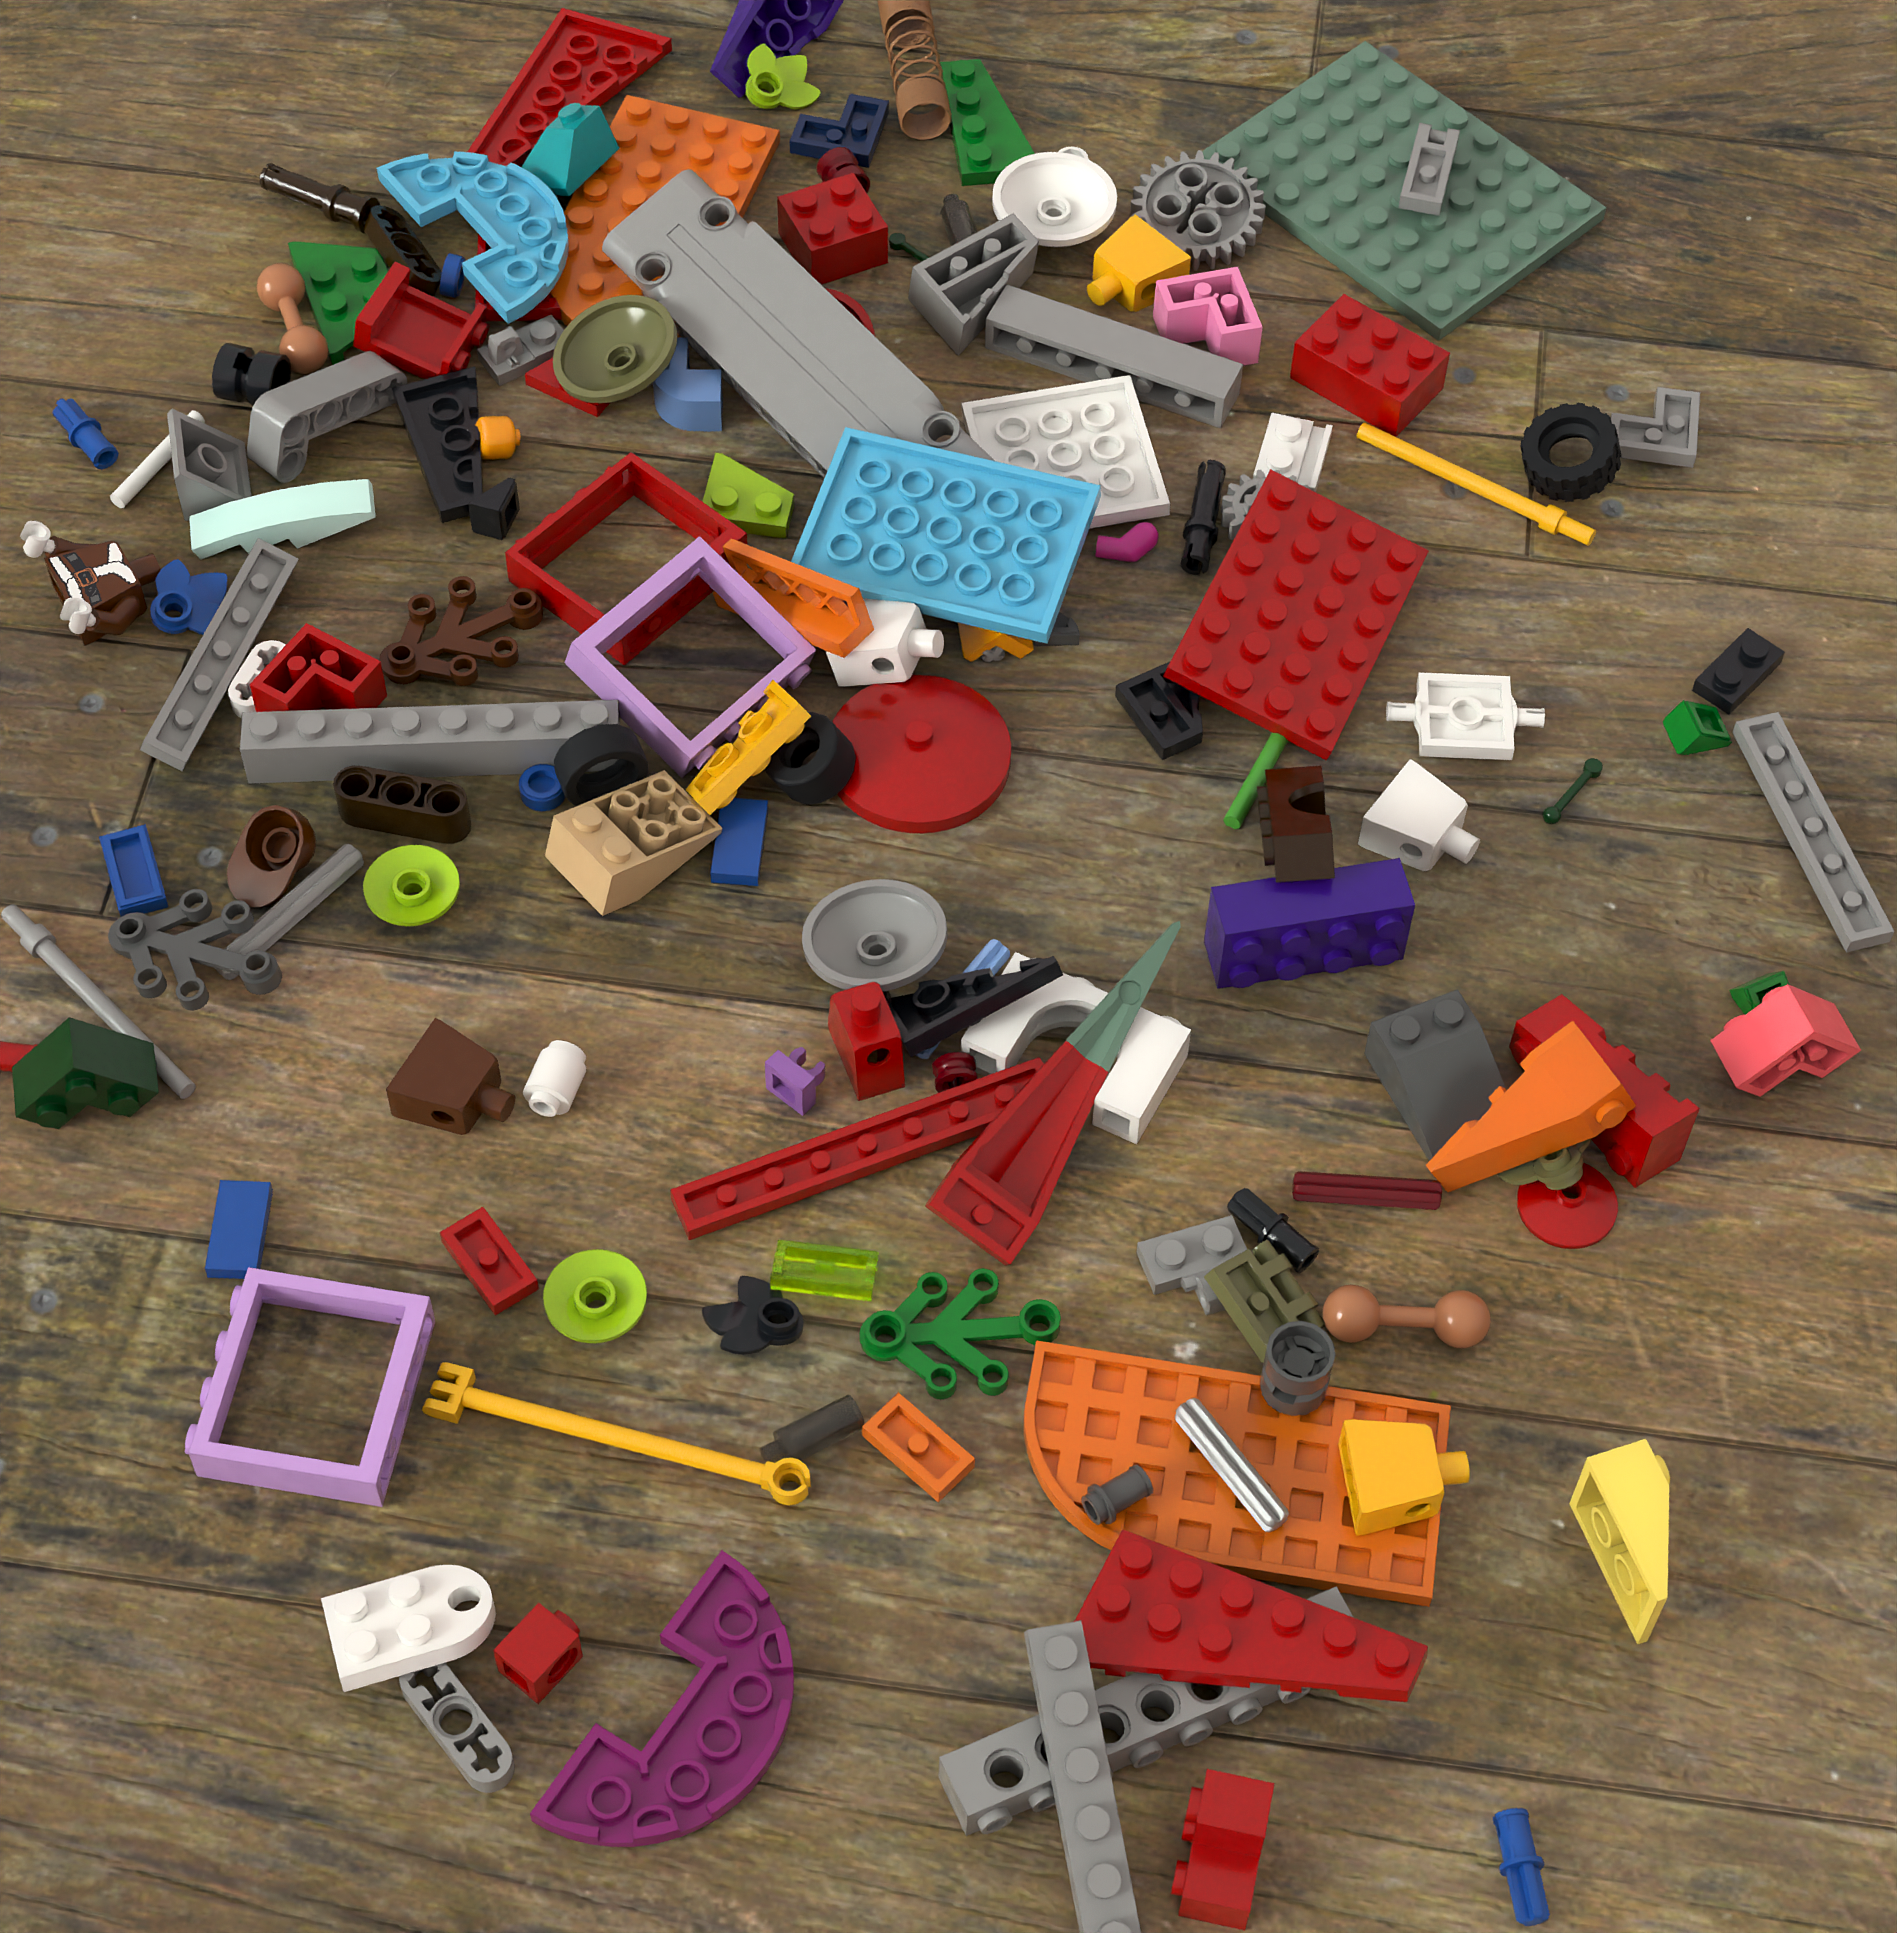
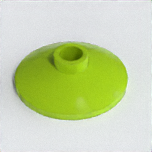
[363,845,460,926]
[543,1249,647,1343]

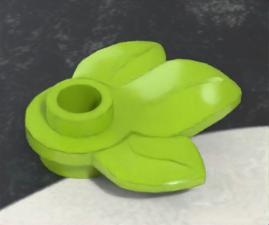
[745,44,821,110]

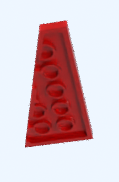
[467,8,672,167]
[1074,1529,1428,1702]

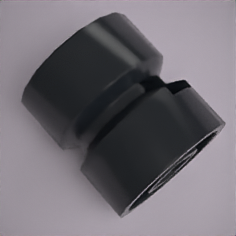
[212,343,291,406]

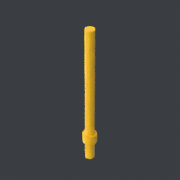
[1357,422,1596,546]

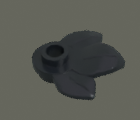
[702,1276,804,1355]

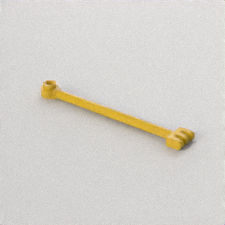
[422,1362,811,1505]

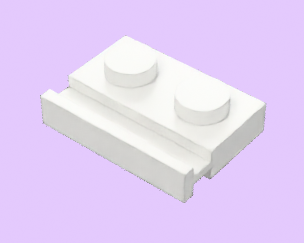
[1253,413,1333,492]

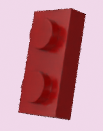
[439,1207,539,1316]

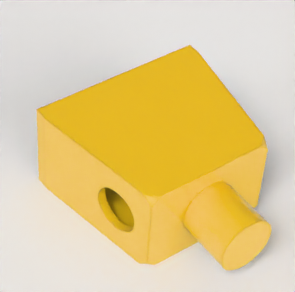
[1087,214,1191,312]
[1338,1419,1470,1536]

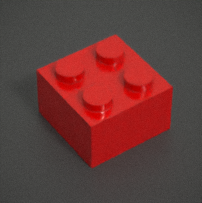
[777,173,888,285]

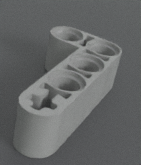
[247,351,407,483]

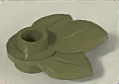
[1497,1138,1591,1190]

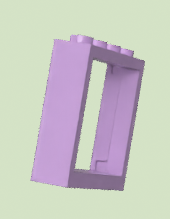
[565,536,816,778]
[185,1267,435,1507]

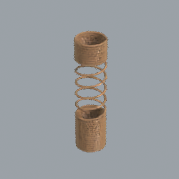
[877,0,951,140]

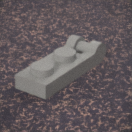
[1398,123,1460,216]

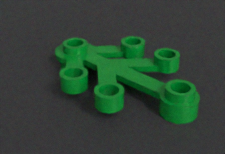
[859,1268,1061,1400]

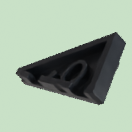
[883,956,1063,1057]

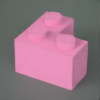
[1153,267,1263,366]

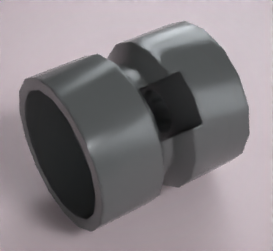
[1260,1321,1336,1416]

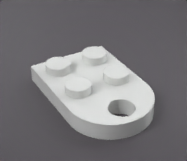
[321,1565,496,1692]

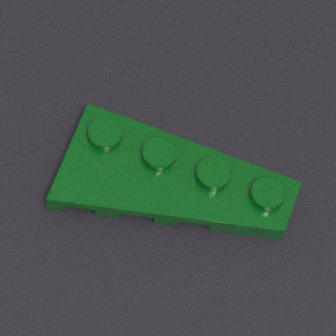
[940,59,1035,186]

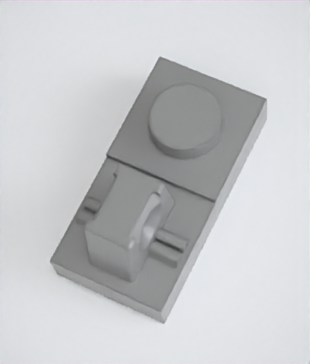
[477,315,564,386]

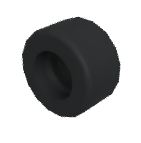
[765,712,856,804]

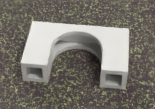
[961,952,1191,1145]

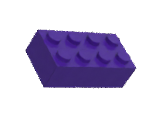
[1204,858,1415,989]

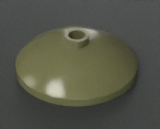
[553,295,677,403]

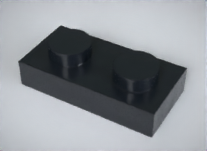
[1692,628,1785,715]

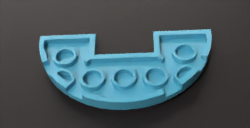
[377,152,569,324]

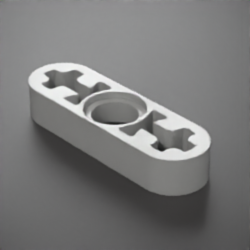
[399,1663,515,1793]

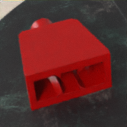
[828,982,905,1101]

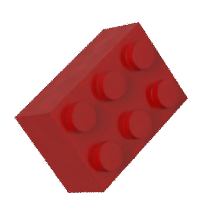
[1290,294,1450,437]

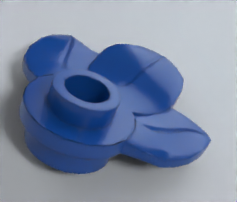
[150,559,227,635]

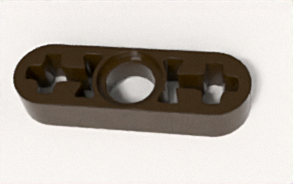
[364,206,442,297]

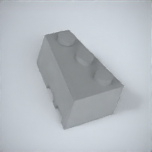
[908,213,1039,356]

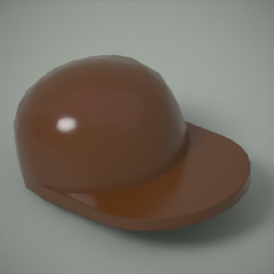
[227,805,317,908]

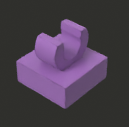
[765,1047,825,1116]

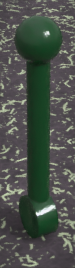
[889,233,930,262]
[1543,758,1603,824]

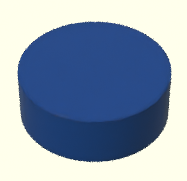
[440,253,466,298]
[519,764,566,811]

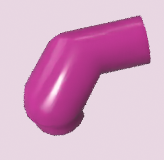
[1095,522,1159,562]

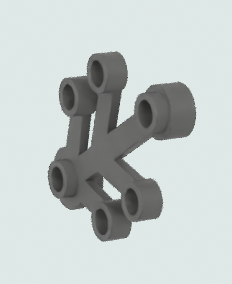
[108,889,282,1011]

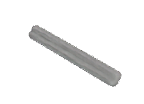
[215,844,364,980]

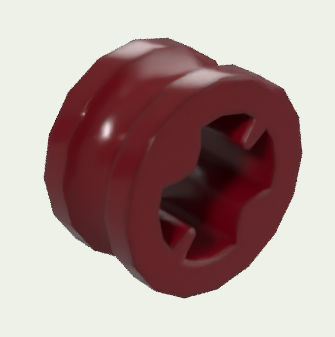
[932,1052,978,1093]

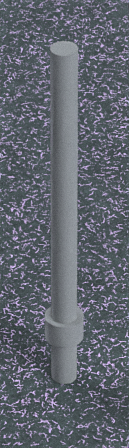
[1,904,196,1099]

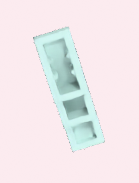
[189,479,376,560]

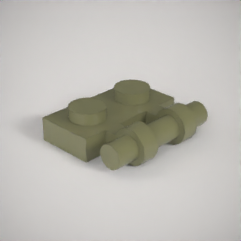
[1204,1240,1325,1363]

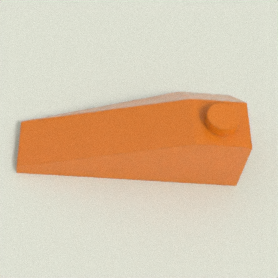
[1426,1021,1636,1193]

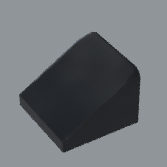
[468,478,520,540]

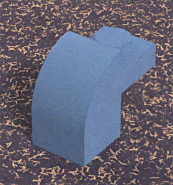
[653,338,723,431]

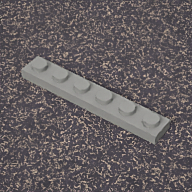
[140,538,299,771]
[1732,712,1894,953]
[1024,1621,1141,1933]

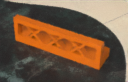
[712,539,874,658]

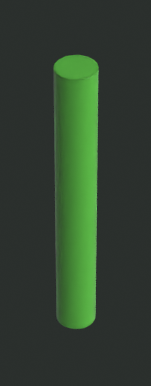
[1223,733,1288,829]

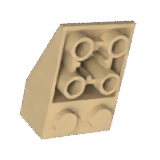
[545,770,723,916]

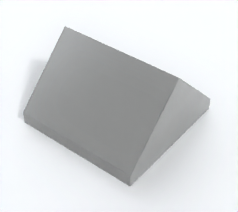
[167,409,251,521]

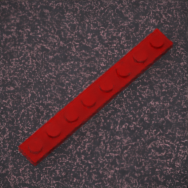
[670,1057,1044,1240]

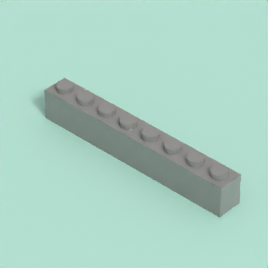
[240,700,621,784]

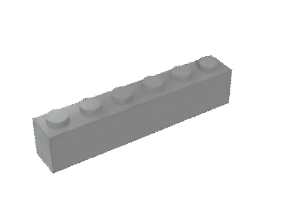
[985,284,1243,428]

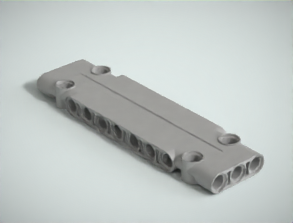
[602,169,995,478]

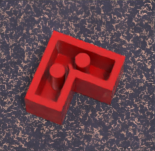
[249,623,387,712]
[1171,1769,1275,1931]

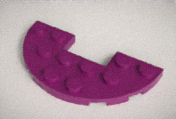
[530,1550,794,1847]

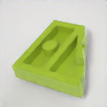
[703,452,794,539]

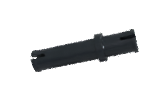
[1181,460,1226,575]

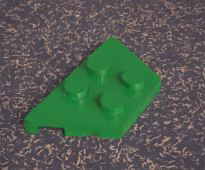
[288,241,388,365]

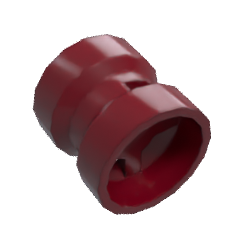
[817,147,870,193]

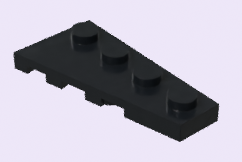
[392,366,484,523]

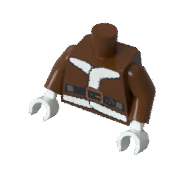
[20,521,161,646]

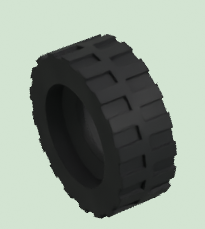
[1520,403,1621,502]

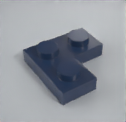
[790,94,889,168]

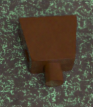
[386,1018,516,1135]

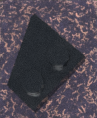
[1115,662,1203,760]

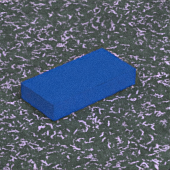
[710,798,768,886]
[99,824,169,917]
[205,1180,273,1279]

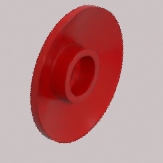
[1517,1163,1618,1249]

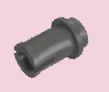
[1081,1464,1153,1525]

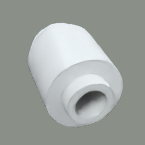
[523,1040,586,1117]

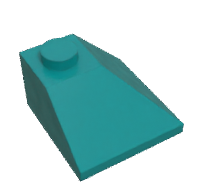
[522,103,620,196]

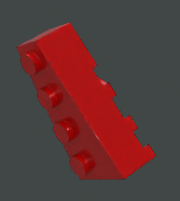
[1509,994,1700,1188]

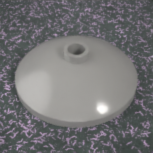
[802,879,948,992]

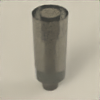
[940,194,978,246]
[760,1394,865,1463]

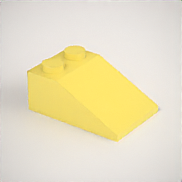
[1569,1439,1670,1645]

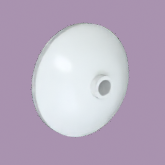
[992,152,1117,247]

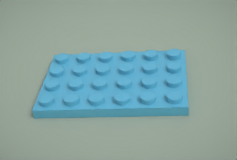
[791,427,1101,644]

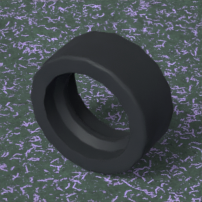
[554,724,649,806]

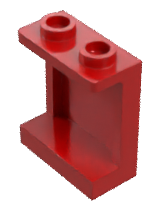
[353,262,490,379]

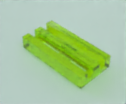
[770,1239,879,1302]

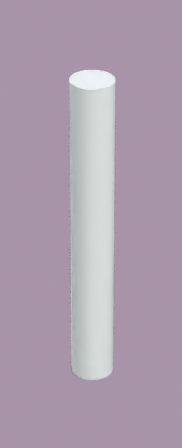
[110,410,205,508]

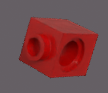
[493,1602,583,1704]

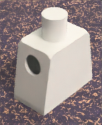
[826,599,944,687]
[1358,759,1480,871]

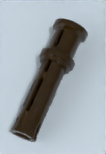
[260,163,380,234]

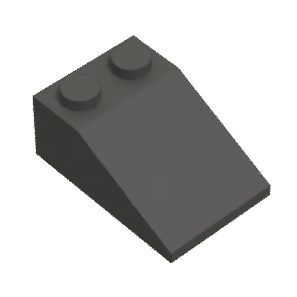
[1364,989,1506,1161]

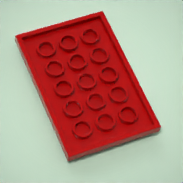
[1163,469,1429,761]

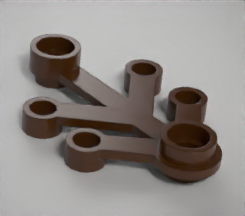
[379,576,543,686]

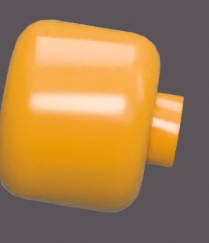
[475,416,521,459]

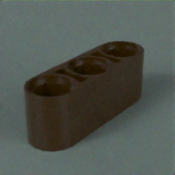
[333,765,471,844]

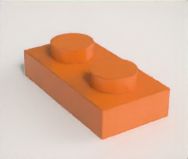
[862,1392,975,1503]

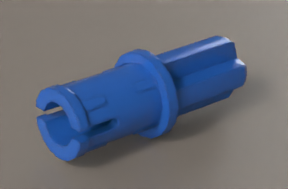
[53,398,119,469]
[1492,1808,1550,1926]

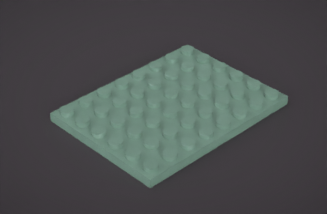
[1202,41,1607,341]

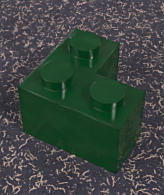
[12,1017,159,1129]

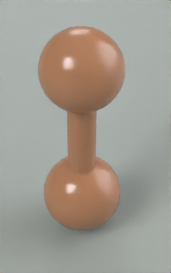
[257,263,328,374]
[1322,1285,1491,1349]

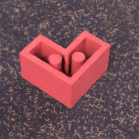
[1710,984,1861,1097]

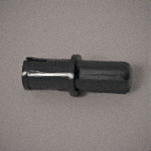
[1227,1188,1319,1273]

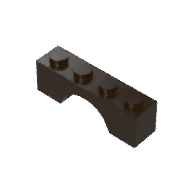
[1257,765,1335,883]

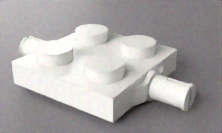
[1386,672,1545,760]

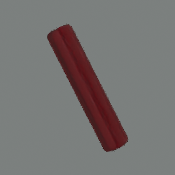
[1292,1171,1442,1210]

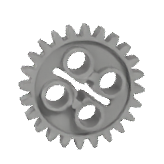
[1130,150,1265,271]

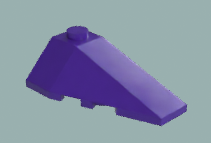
[710,0,844,98]

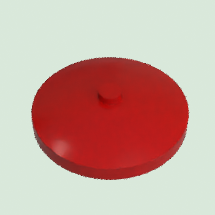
[832,675,1011,834]

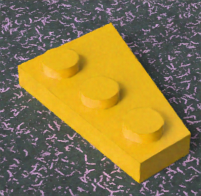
[685,680,811,815]

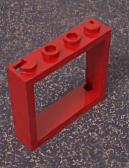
[505,452,748,665]

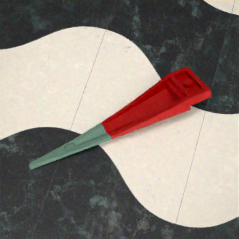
[925,921,1181,1266]

